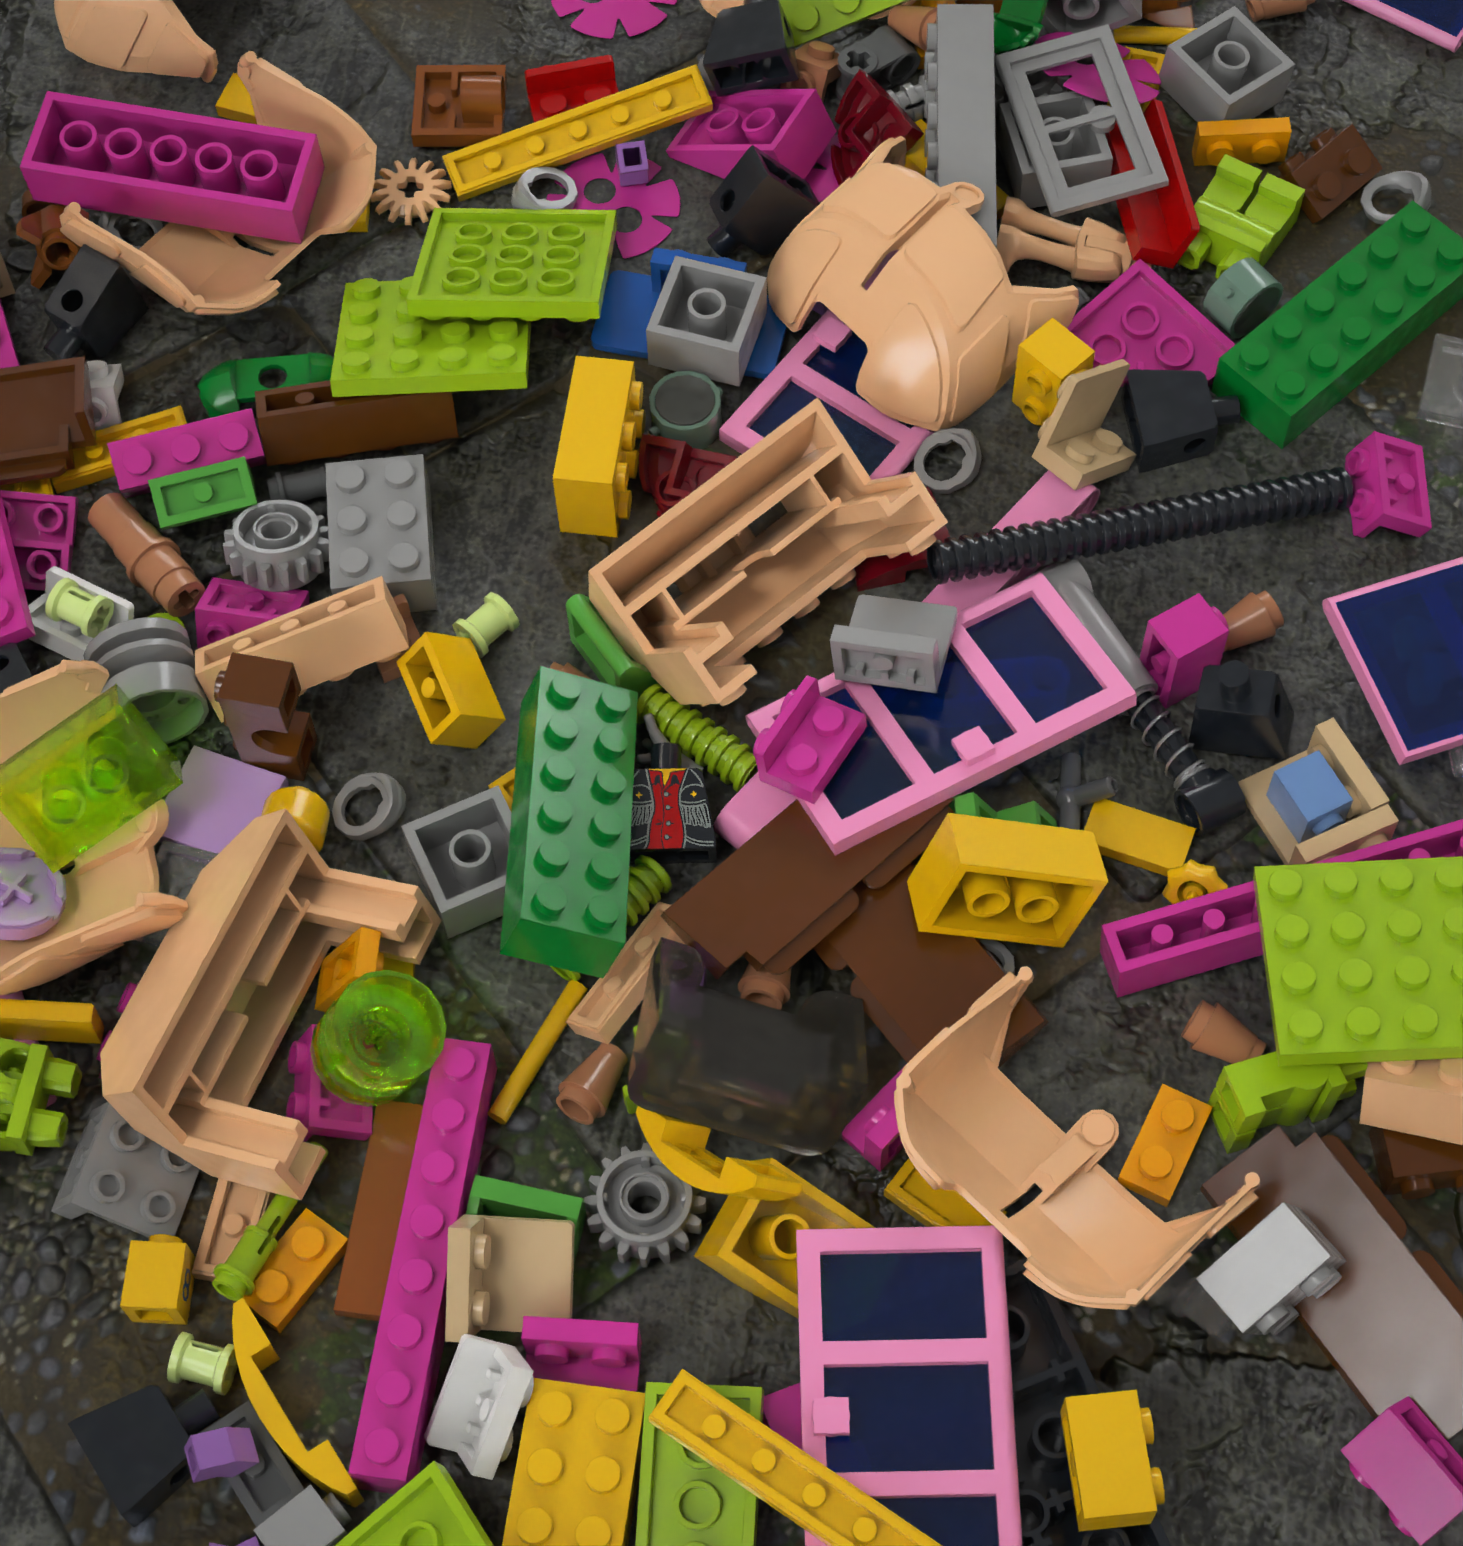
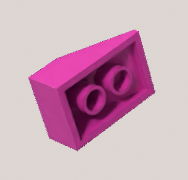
[666,88,837,180]

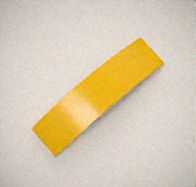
[635,1102,803,1201]
[232,1298,365,1507]

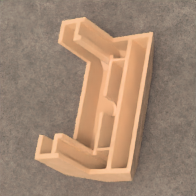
[588,397,948,707]
[100,808,442,1201]

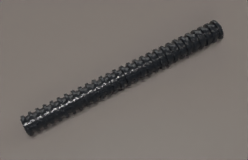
[926,466,1354,585]

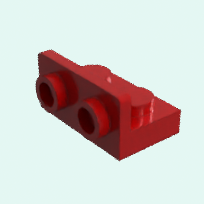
[524,55,619,123]

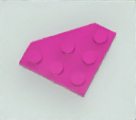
[1067,259,1236,387]

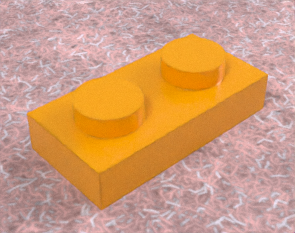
[1192,117,1292,166]
[314,926,384,1014]
[1117,1083,1213,1207]
[243,1208,348,1333]

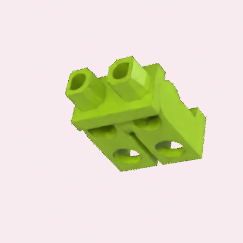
[1177,154,1305,279]
[0,1038,82,1156]
[1207,1051,1368,1154]

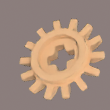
[370,158,452,225]

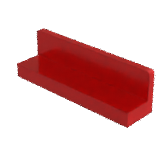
[1105,99,1200,269]

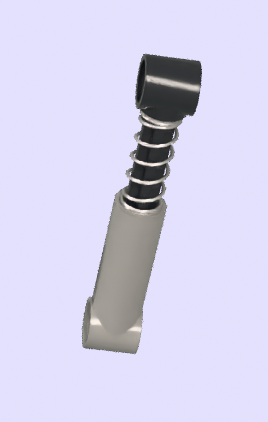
[1025,558,1247,837]

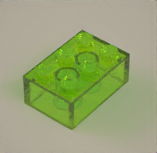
[0,683,183,873]

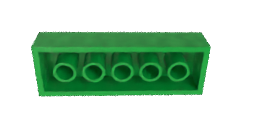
[1211,200,1463,449]
[500,666,638,978]

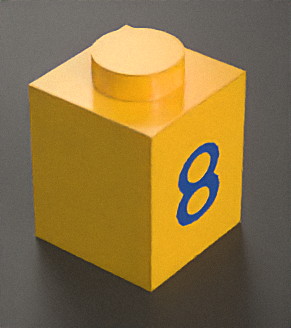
[120,1234,196,1325]

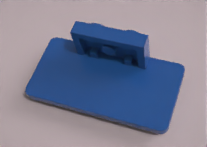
[591,247,787,379]

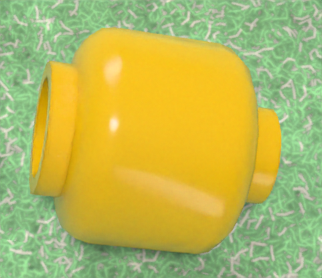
[261,786,330,853]

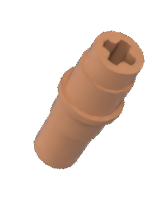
[88,492,205,617]

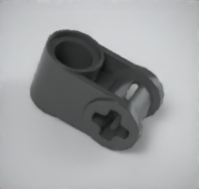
[835,25,921,101]

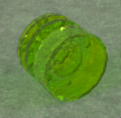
[310,970,447,1107]

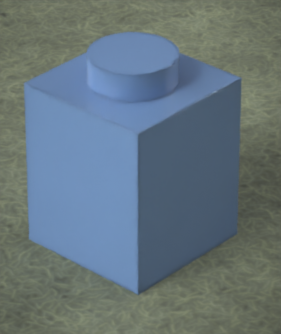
[1266,750,1353,843]

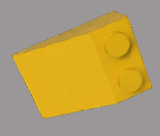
[694,1158,903,1336]

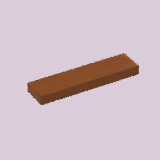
[333,1099,423,1321]

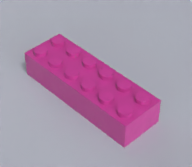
[20,91,325,244]

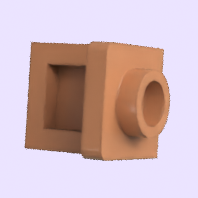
[780,41,841,102]

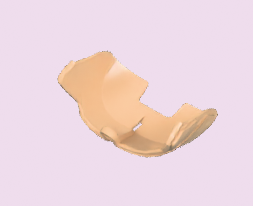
[54,0,218,83]
[59,51,377,315]
[767,136,1079,432]
[0,659,189,995]
[894,967,1260,1310]

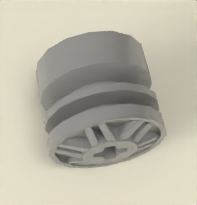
[83,617,209,749]

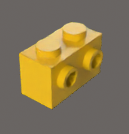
[1012,317,1095,426]
[396,632,506,749]
[1060,1389,1165,1532]

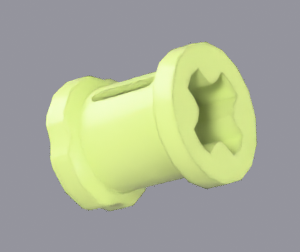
[45,578,114,638]
[453,592,520,658]
[167,1332,238,1396]

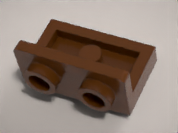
[1278,124,1383,224]

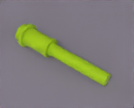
[212,1142,328,1301]

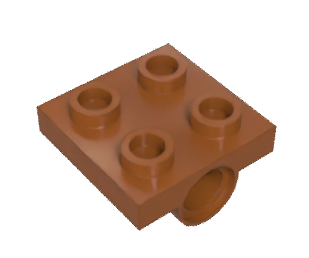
[411,65,507,147]

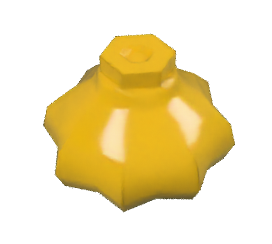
[1162,859,1228,904]

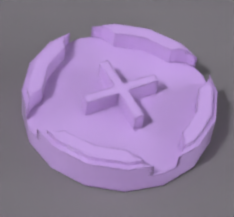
[0,847,67,941]

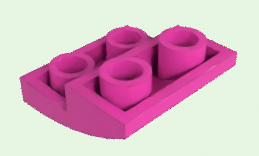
[0,490,79,591]

